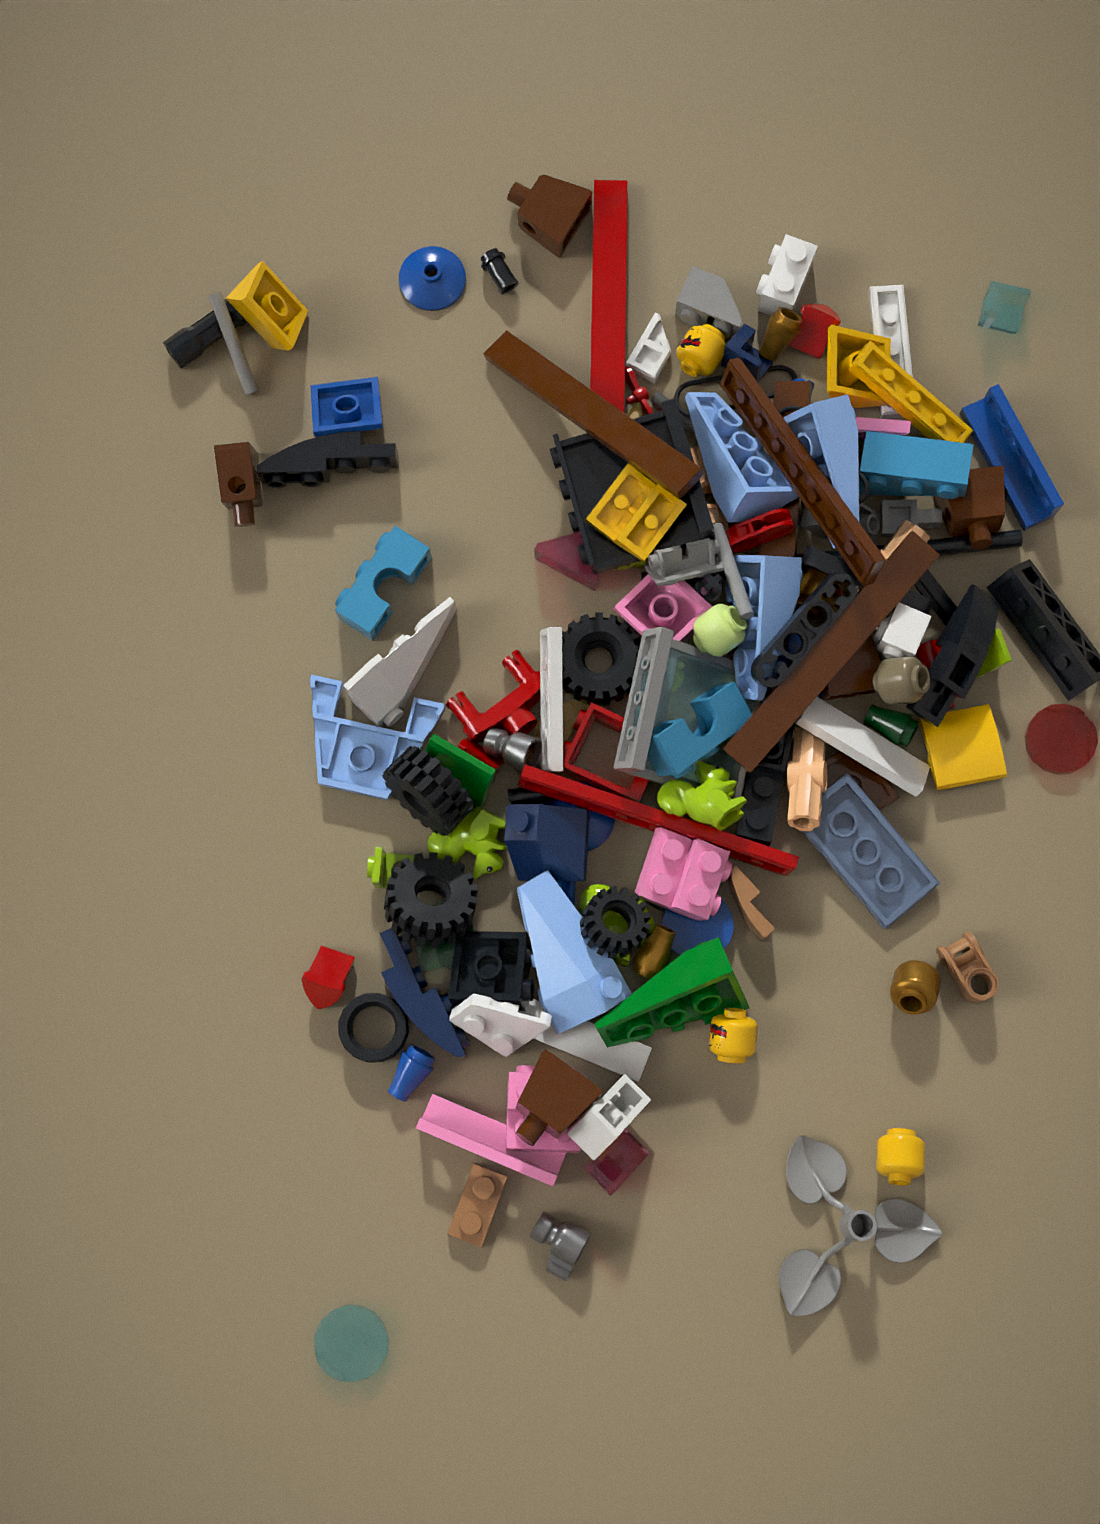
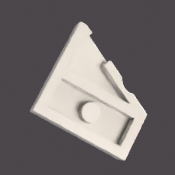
[449,993,552,1057]

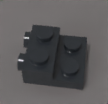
[448,931,535,1011]

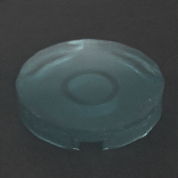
[314,1304,389,1382]

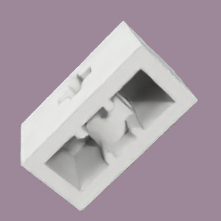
[567,1074,651,1160]

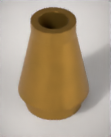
[758,307,802,361]
[633,924,676,979]

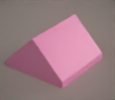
[614,574,713,643]

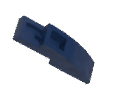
[380,928,470,1059]

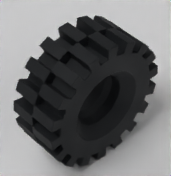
[562,612,640,706]
[382,746,474,836]
[384,852,478,948]

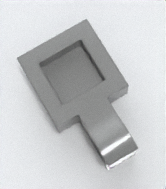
[881,500,942,537]

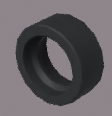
[338,993,409,1063]

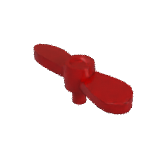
[625,367,653,415]

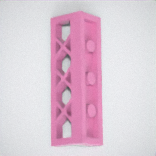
[416,1094,566,1186]

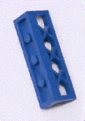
[960,384,1064,531]

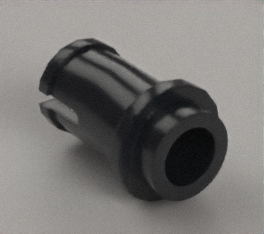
[480,248,519,294]
[507,787,554,805]

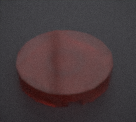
[1024,704,1098,775]

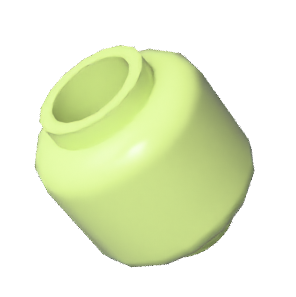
[693,603,747,657]

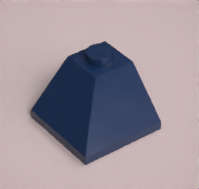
[504,804,590,882]

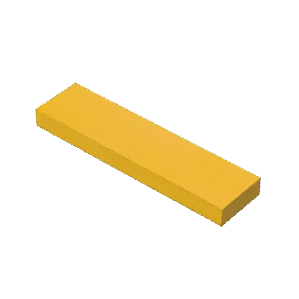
[848,341,973,443]

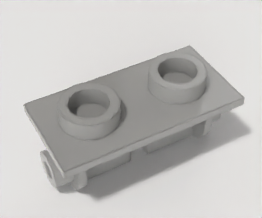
[645,538,724,586]

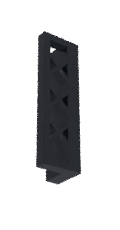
[986,559,1100,701]

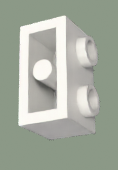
[756,234,818,316]
[872,602,932,662]

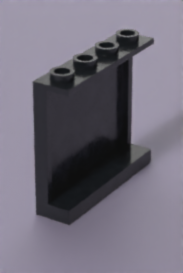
[550,398,715,575]

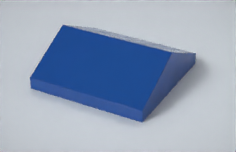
[310,377,383,437]

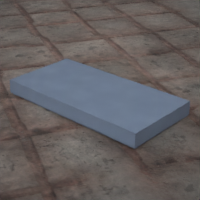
[802,773,940,929]

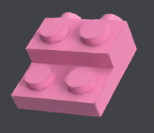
[635,827,732,921]
[506,1065,582,1153]

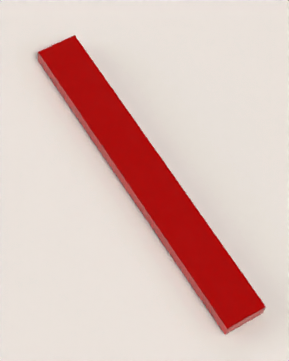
[590,180,628,413]
[517,764,799,876]

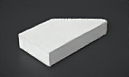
[625,312,671,384]

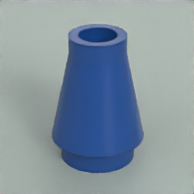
[388,1044,435,1102]

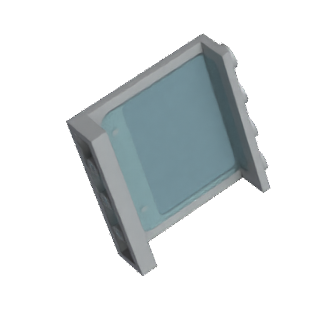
[613,627,761,799]

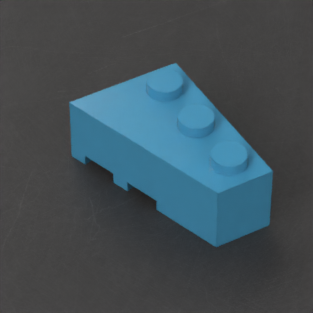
[859,431,974,499]

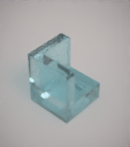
[977,281,1031,334]

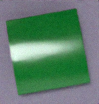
[426,733,496,809]

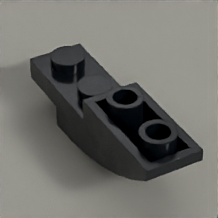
[256,431,399,488]
[906,584,999,727]
[735,700,795,847]

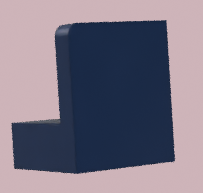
[721,323,773,382]

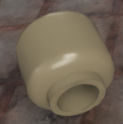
[873,656,930,704]

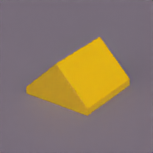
[225,260,308,351]
[827,325,891,409]

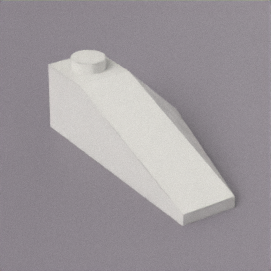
[343,597,457,728]

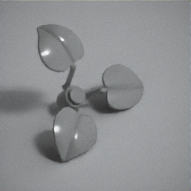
[779,1135,942,1316]

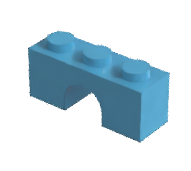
[335,526,432,641]
[647,682,752,778]

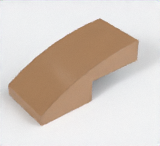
[728,865,775,941]

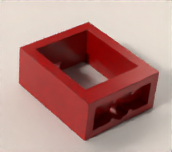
[561,702,650,803]

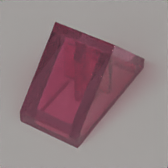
[534,532,599,591]
[584,1128,650,1196]

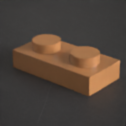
[447,1163,508,1248]

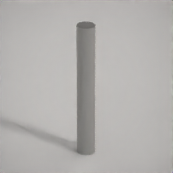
[208,292,259,395]
[713,523,754,620]

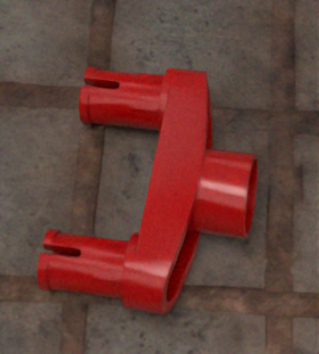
[446,650,540,742]

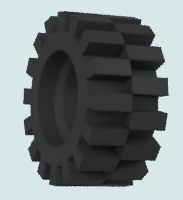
[580,886,651,959]

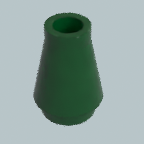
[863,704,920,747]

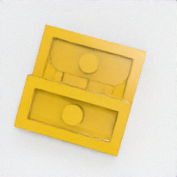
[584,463,687,562]
[919,704,1007,790]

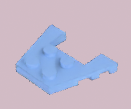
[310,674,446,801]

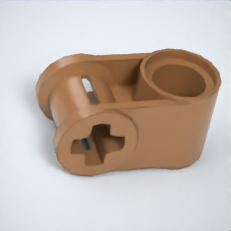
[936,931,999,1004]

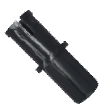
[694,573,723,604]

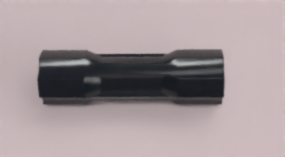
[162,299,248,369]

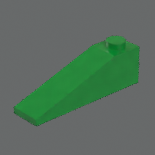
[595,937,750,1048]

